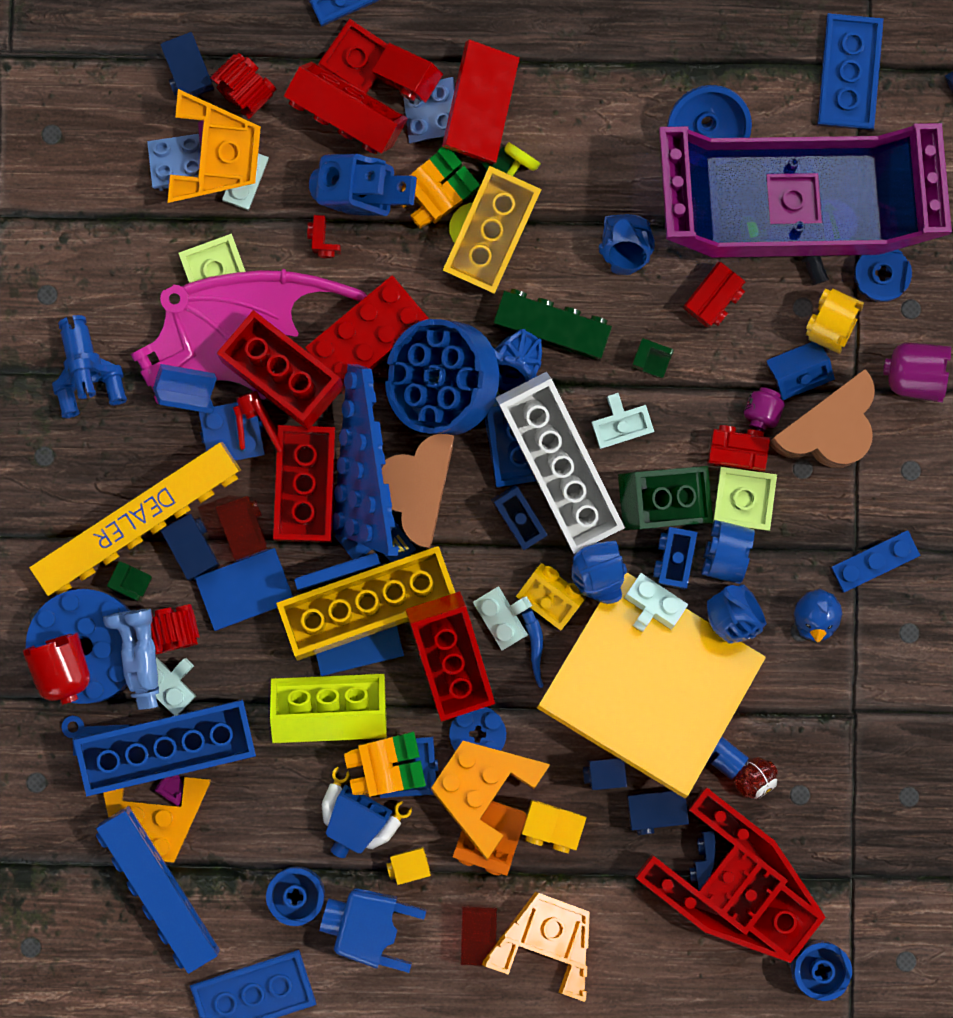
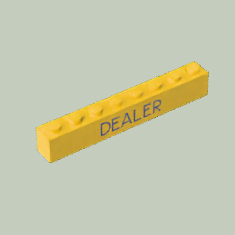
[29,442,241,596]

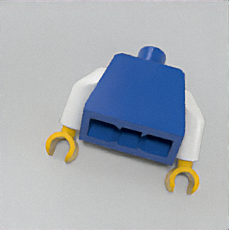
[322,767,412,858]

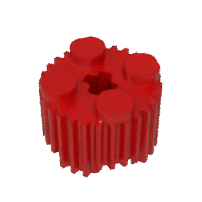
[210,53,277,119]
[151,604,200,655]

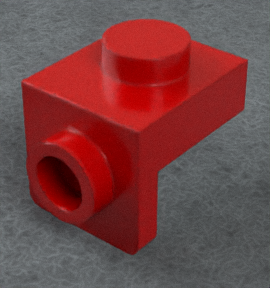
[307,215,341,258]

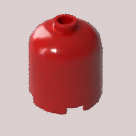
[23,632,90,705]

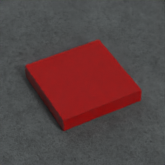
[318,18,388,94]

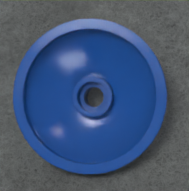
[667,85,752,168]

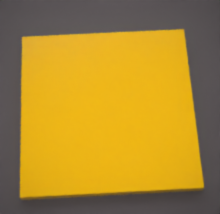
[537,573,766,799]

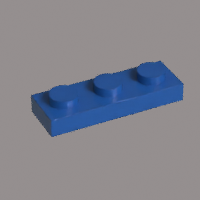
[830,530,921,593]

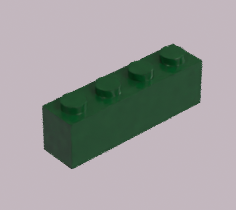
[493,289,612,361]

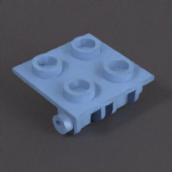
[404,77,455,143]
[147,134,201,191]

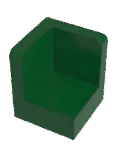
[631,338,674,378]
[107,561,152,602]

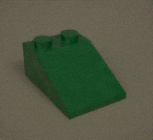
[618,466,713,531]

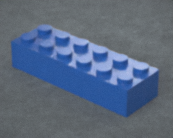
[73,699,256,797]

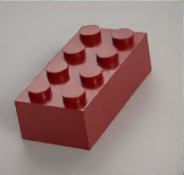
[284,62,408,154]
[305,275,429,394]
[217,310,344,430]
[273,425,336,543]
[405,591,495,722]

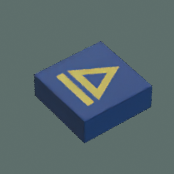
[384,528,417,562]

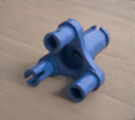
[52,315,127,418]

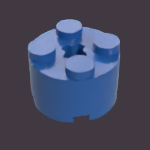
[701,520,755,584]
[266,866,325,926]
[791,940,852,1001]

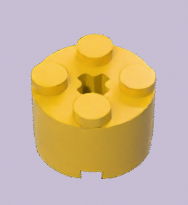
[806,289,864,354]

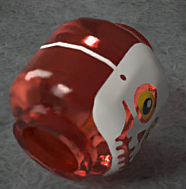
[734,757,778,799]

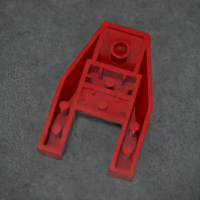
[634,786,826,963]

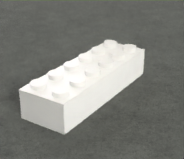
[496,372,625,554]

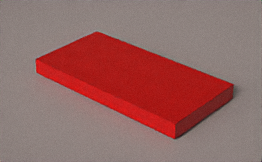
[442,39,520,165]

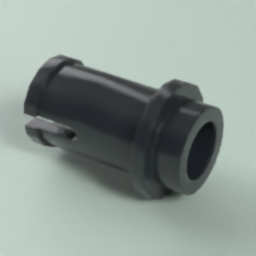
[801,256,829,286]

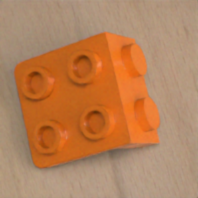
[453,801,527,876]

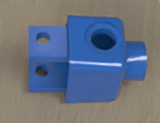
[309,154,417,216]
[319,888,427,973]

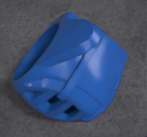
[599,214,655,275]
[493,329,542,391]
[572,541,627,604]
[707,584,767,644]

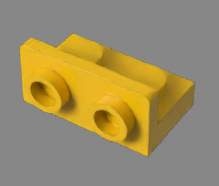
[516,563,586,631]

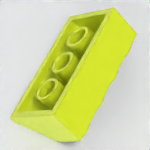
[270,674,387,743]

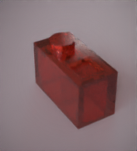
[216,496,269,562]
[461,905,497,966]

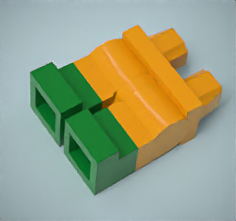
[401,147,480,228]
[344,731,426,797]

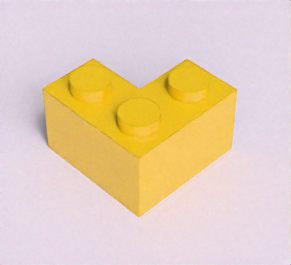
[521,799,587,854]

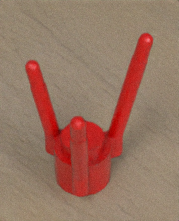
[232,391,283,453]

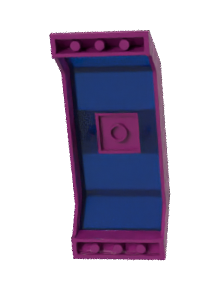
[659,123,952,258]

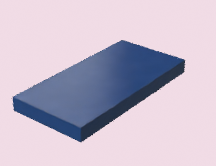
[817,13,884,131]
[190,949,317,1018]

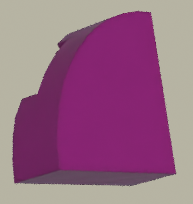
[155,775,183,806]

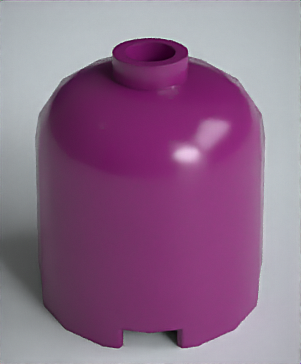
[883,343,951,403]

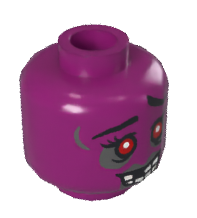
[744,387,785,432]

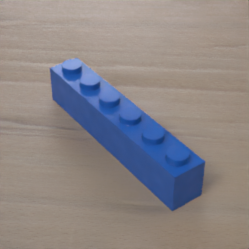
[96,806,220,974]

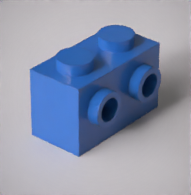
[653,527,698,590]

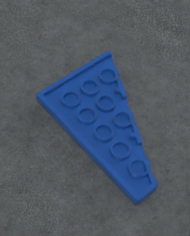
[332,364,399,556]

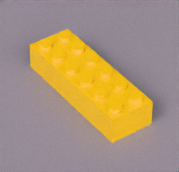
[276,546,455,661]

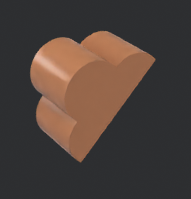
[769,369,875,468]
[382,434,454,550]

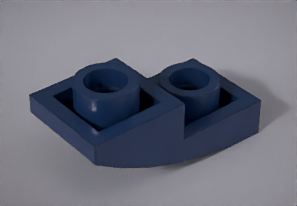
[689,830,715,891]

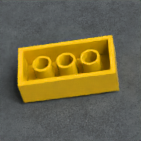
[443,166,542,294]

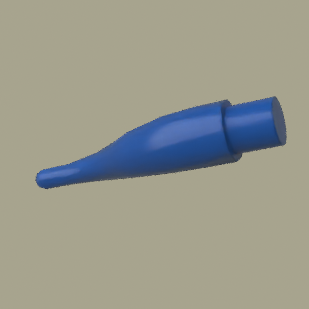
[522,609,544,688]

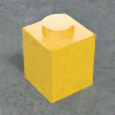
[386,847,431,885]

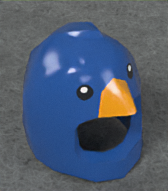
[794,588,843,642]

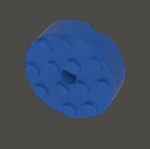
[385,319,499,435]
[26,589,137,704]

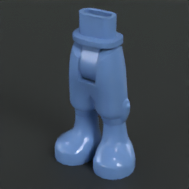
[103,608,159,710]

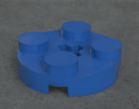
[854,249,912,302]
[449,707,506,751]

